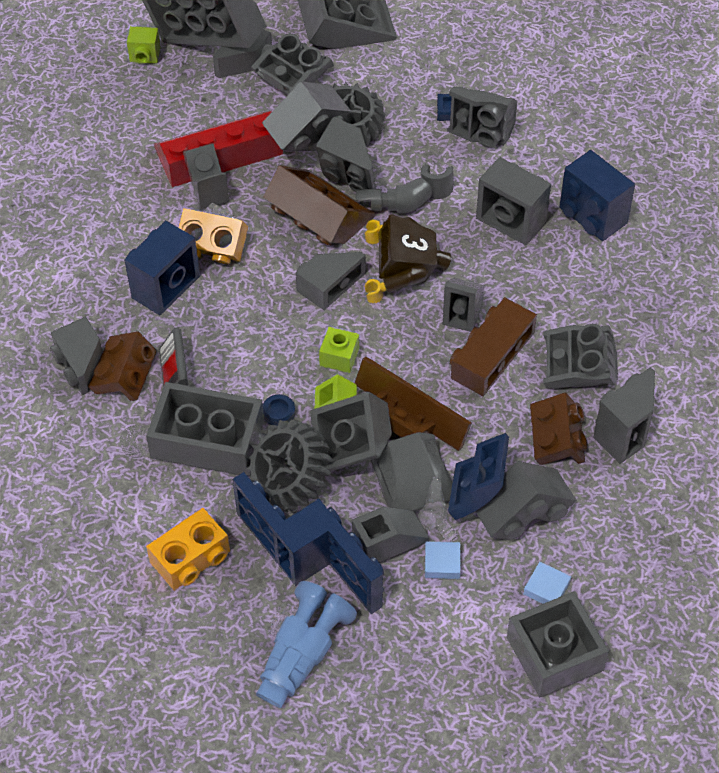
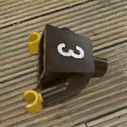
[364,214,451,303]

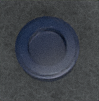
[263,394,295,426]

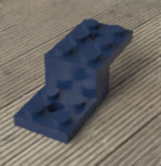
[232,472,384,614]

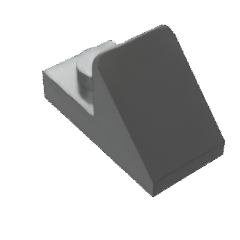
[183,143,229,210]

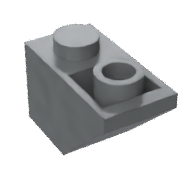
[50,316,103,395]
[352,506,429,563]

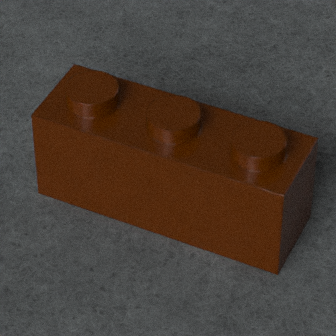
[449,297,537,397]

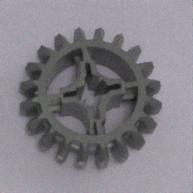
[333,82,385,147]
[243,420,333,512]

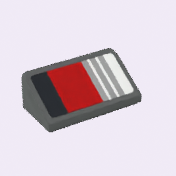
[159,327,188,387]

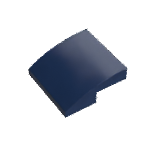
[448,433,509,520]

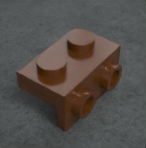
[88,331,156,401]
[530,392,587,465]

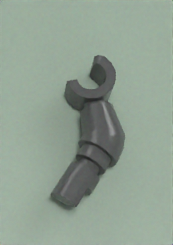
[356,163,454,214]

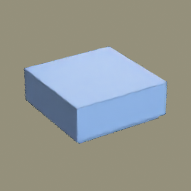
[425,541,460,579]
[523,562,571,604]

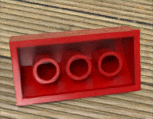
[154,111,283,187]

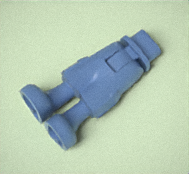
[256,581,357,708]

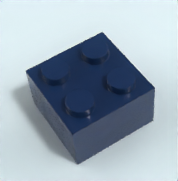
[559,149,635,242]
[124,220,200,316]

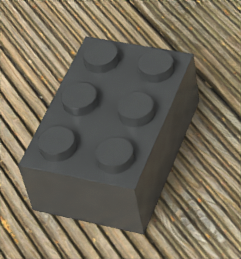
[146,382,264,476]

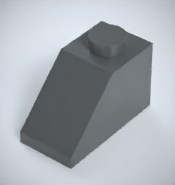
[213,30,272,78]
[296,252,366,310]
[442,278,485,332]

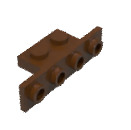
[354,356,472,451]

